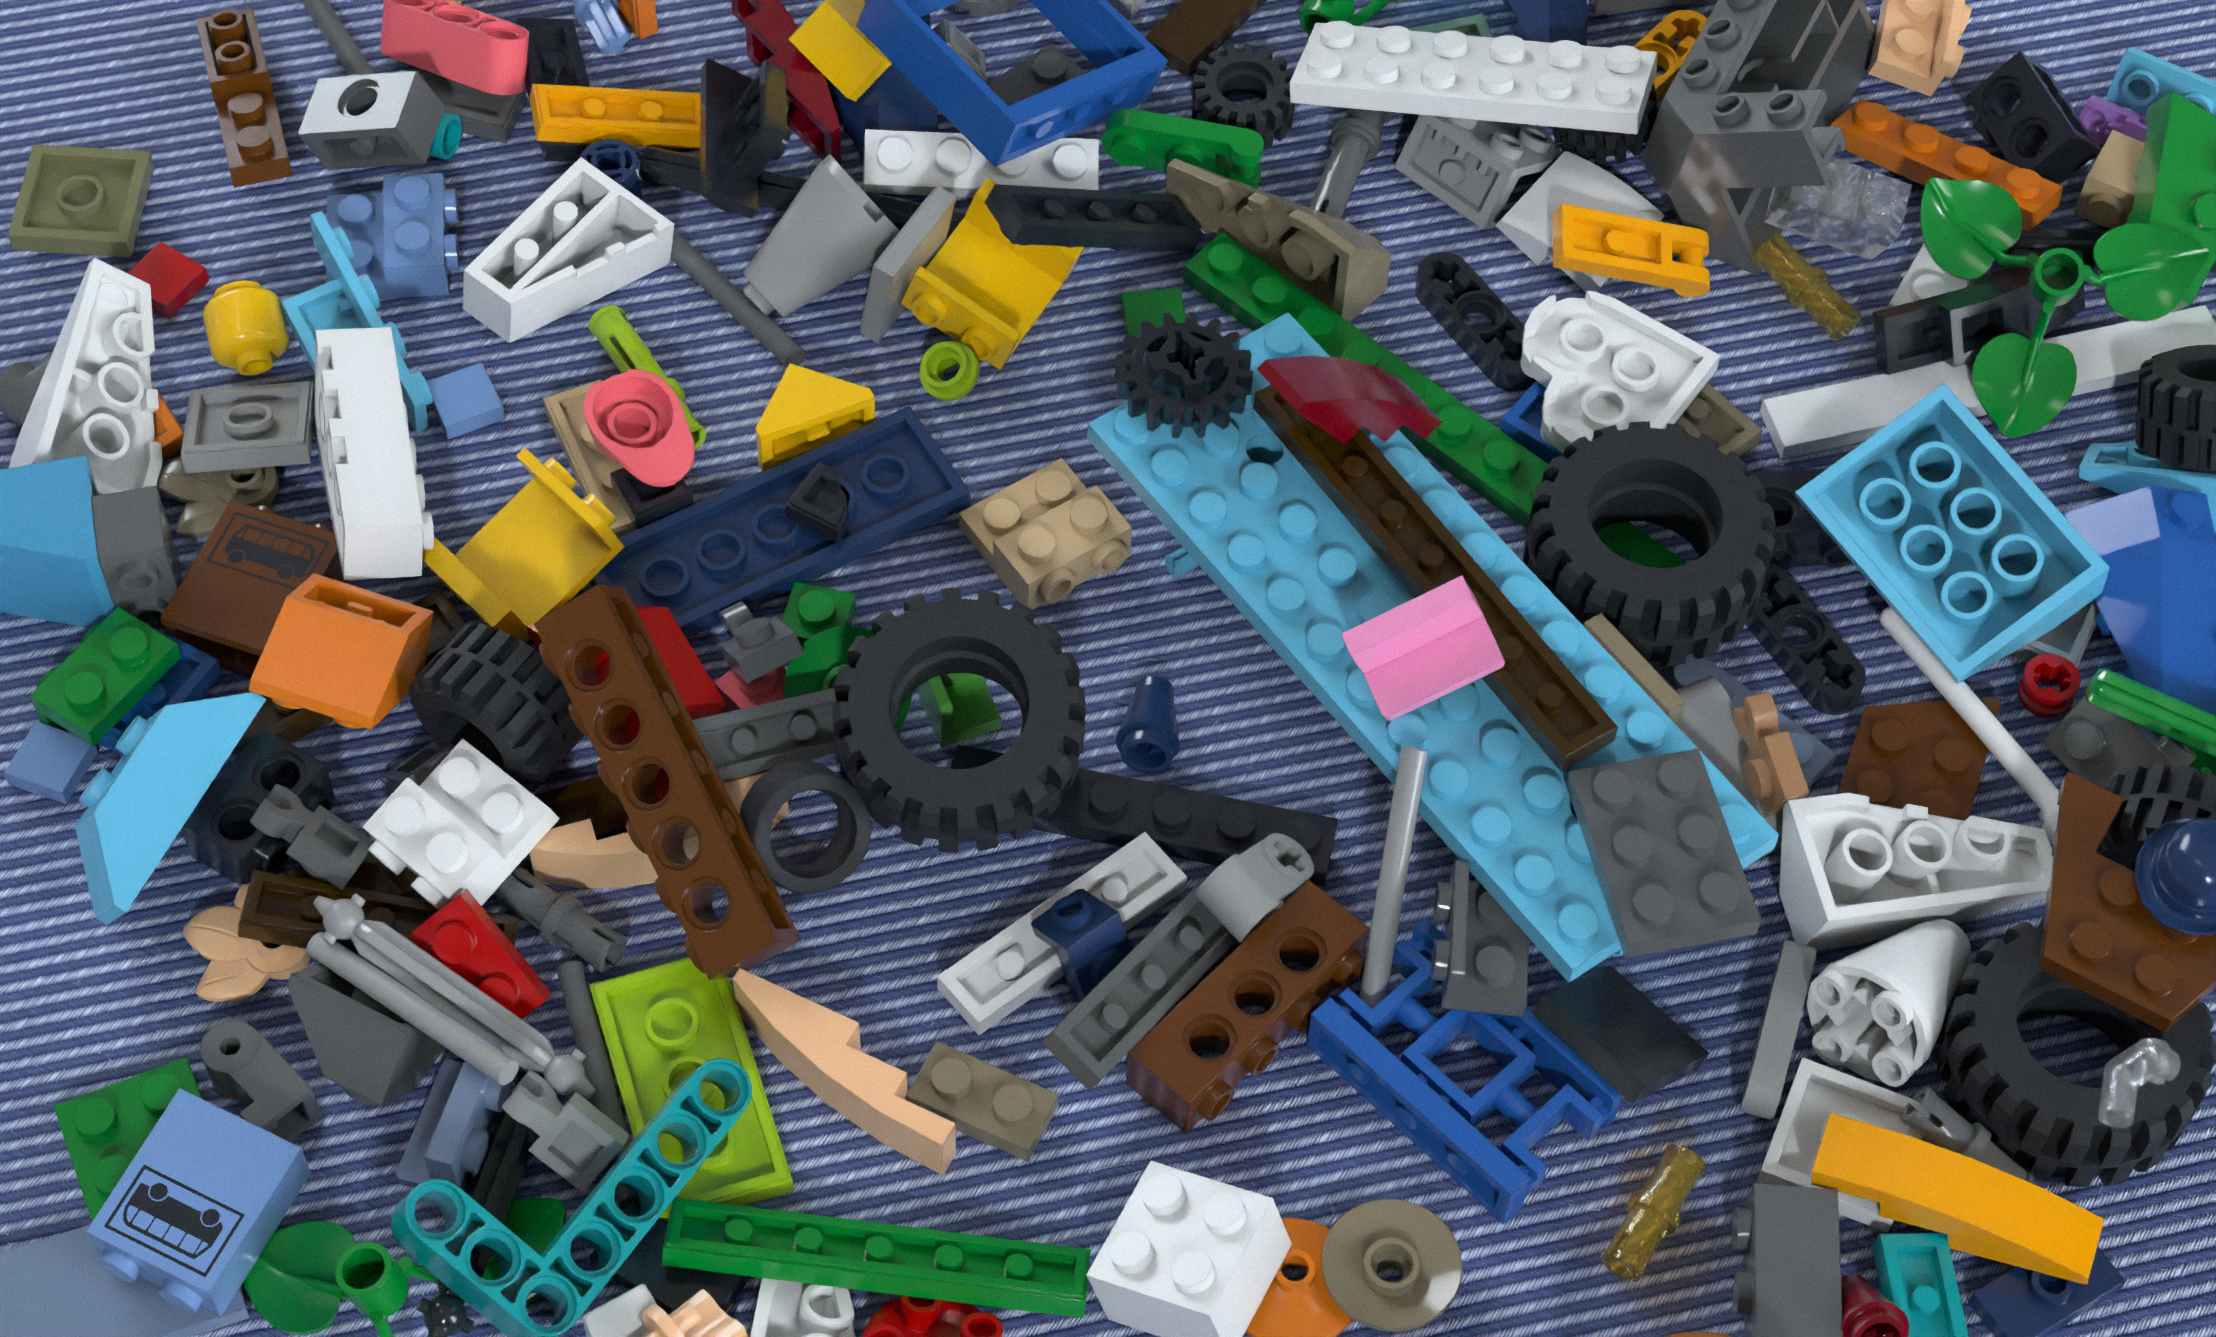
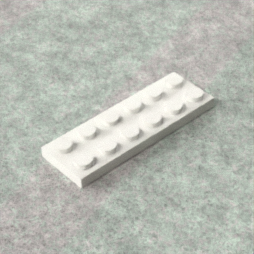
[1290,21,1657,134]

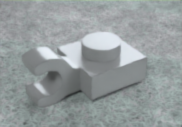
[501,1070,630,1193]

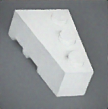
[463,157,674,343]

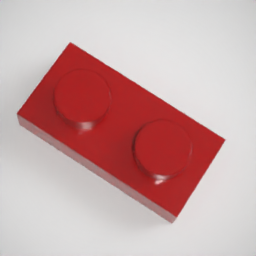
[409,889,552,1019]

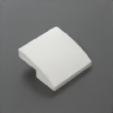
[1495,151,1665,292]

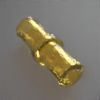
[1753,233,1862,342]
[1600,1144,1706,1282]

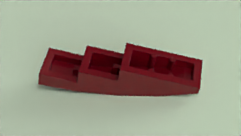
[731,0,842,166]
[1257,356,1442,445]

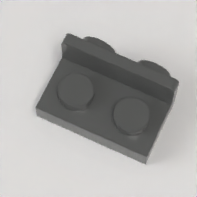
[1431,860,1529,1017]

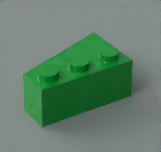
[2126,91,2216,312]

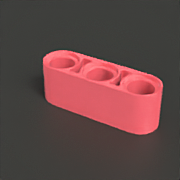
[380,0,529,95]

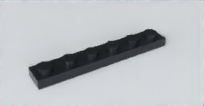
[950,744,1338,887]

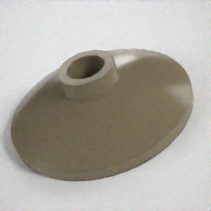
[1321,1199,1462,1332]

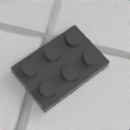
[1566,748,1761,958]

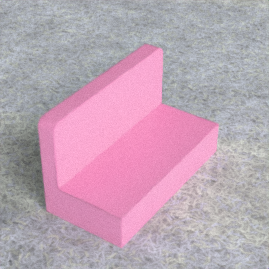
[1341,575,1505,721]

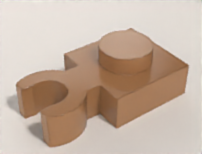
[1732,692,1809,818]

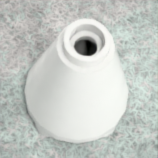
[1806,919,1971,1087]

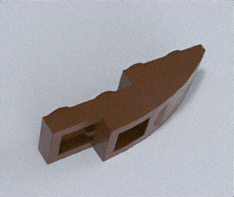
[196,8,293,188]

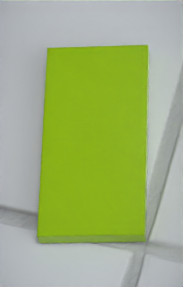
[589,957,794,1225]

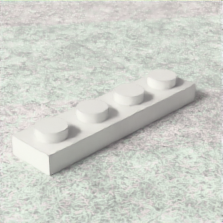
[863,129,1099,197]
[937,832,1187,1035]

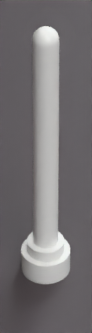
[1880,606,2059,844]

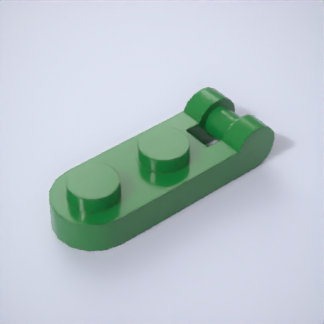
[1101,109,1264,188]

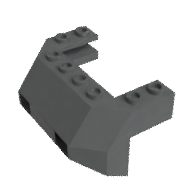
[1641,0,1876,276]

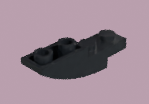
[1873,249,2085,375]

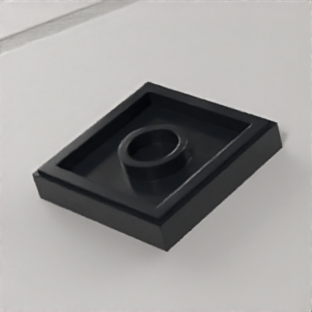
[1532,965,1709,1103]

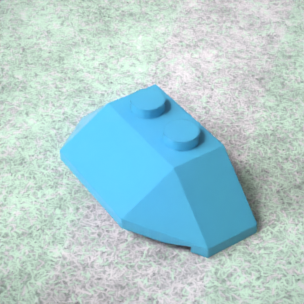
[75,692,266,926]

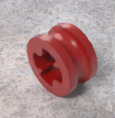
[2017,654,2081,718]

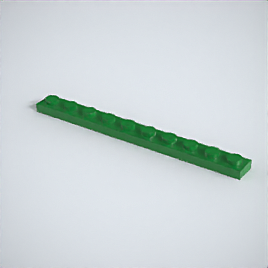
[1182,232,1688,568]

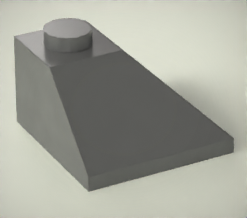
[287,963,445,1106]

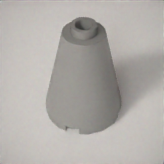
[743,154,900,317]

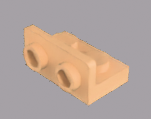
[1868,0,1972,97]

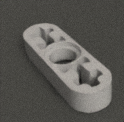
[1739,939,1817,1121]

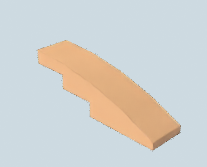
[733,968,956,1176]

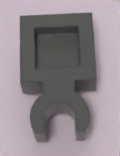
[250,784,374,890]

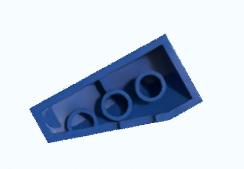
[2063,486,2216,736]

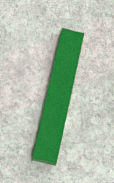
[662,1197,1091,1318]

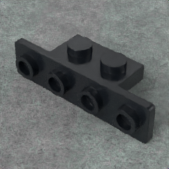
[700,59,791,218]

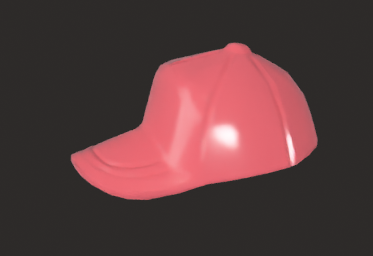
[583,369,695,487]

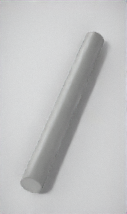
[1359,746,1428,1009]
[306,932,519,1085]

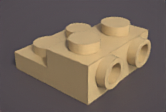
[959,458,1132,610]

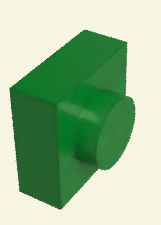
[781,581,856,646]

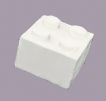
[1086,1161,1292,1337]

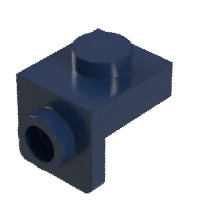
[1031,889,1132,1003]

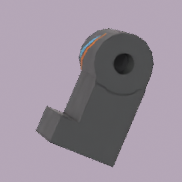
[200,1020,322,1142]

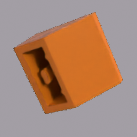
[249,573,434,730]

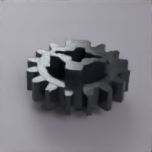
[1115,312,1254,438]

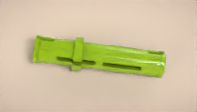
[588,305,707,450]

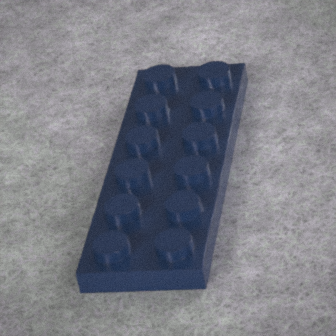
[589,406,970,639]

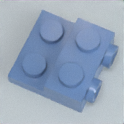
[326,173,460,299]

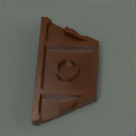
[1837,696,2003,821]

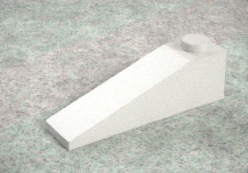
[1779,793,2053,951]

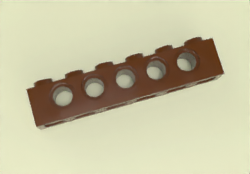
[534,584,801,980]

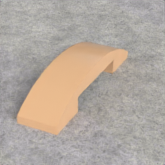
[529,772,789,888]

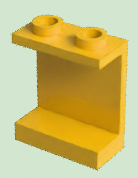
[901,177,1085,370]
[422,447,625,643]

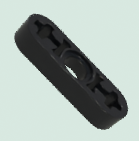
[1415,252,1537,392]
[1745,561,1866,715]

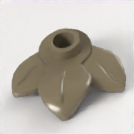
[156,458,279,538]

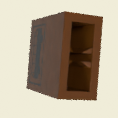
[160,500,350,679]

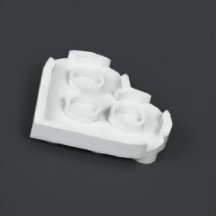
[1520,291,1720,454]

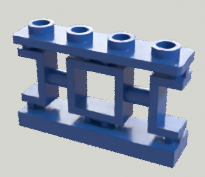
[1307,918,1622,1225]

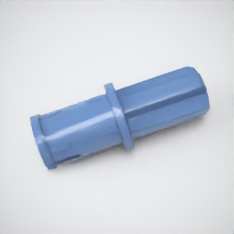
[573,0,630,55]

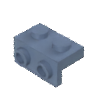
[396,1038,513,1192]

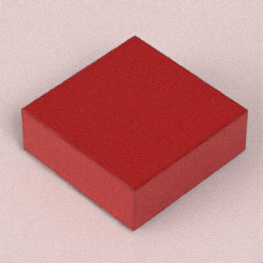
[127,241,209,320]

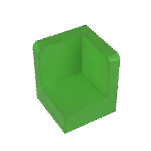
[919,673,1001,747]

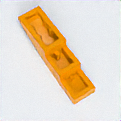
[1811,1113,2104,1285]

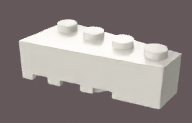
[314,327,434,580]

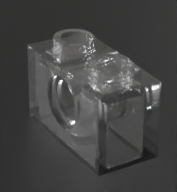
[1764,157,1912,260]

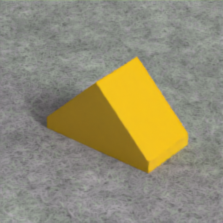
[788,0,892,102]
[755,363,876,472]

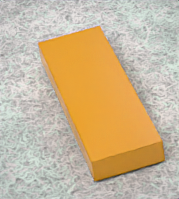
[529,84,701,149]

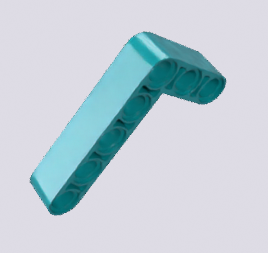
[391,1058,752,1337]

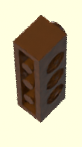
[1126,880,1369,1134]

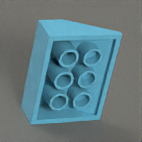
[1795,383,2110,684]

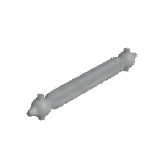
[313,893,595,1098]

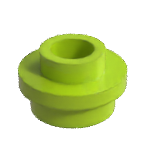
[920,341,980,401]

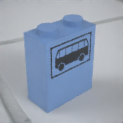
[86,1088,311,1317]

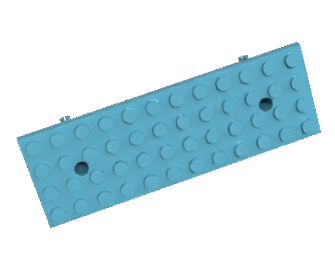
[1087,312,1779,983]

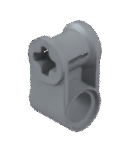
[1194,833,1314,944]

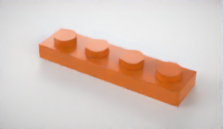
[1831,99,2063,232]

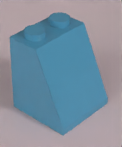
[0,455,116,629]

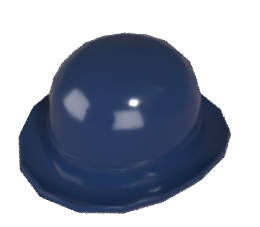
[2134,817,2216,936]

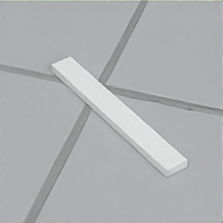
[1760,305,2216,459]

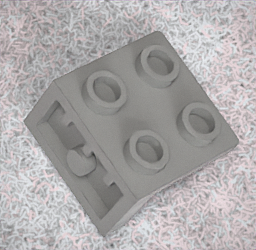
[1394,115,1563,229]

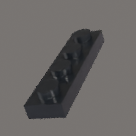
[984,184,1204,252]

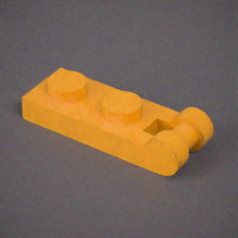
[1553,204,1710,297]

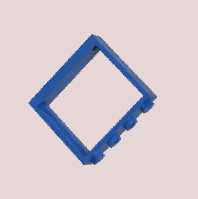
[856,0,1168,167]

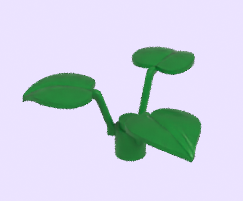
[1920,177,2209,439]
[243,1197,567,1337]

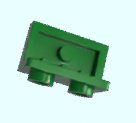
[30,607,181,747]

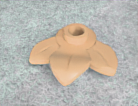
[183,884,311,1002]

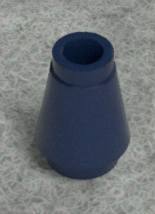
[1116,676,1180,773]

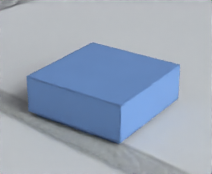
[427,362,506,439]
[4,721,98,804]

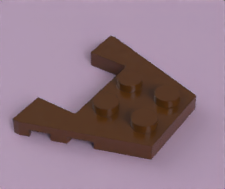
[2038,771,2216,1032]

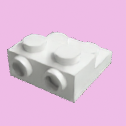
[362,739,559,910]

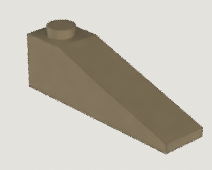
[1165,159,1392,322]

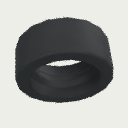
[739,760,872,894]

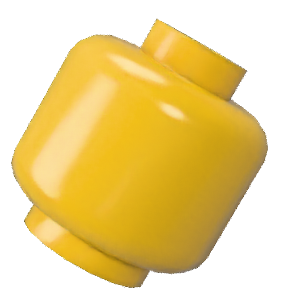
[203,280,289,376]

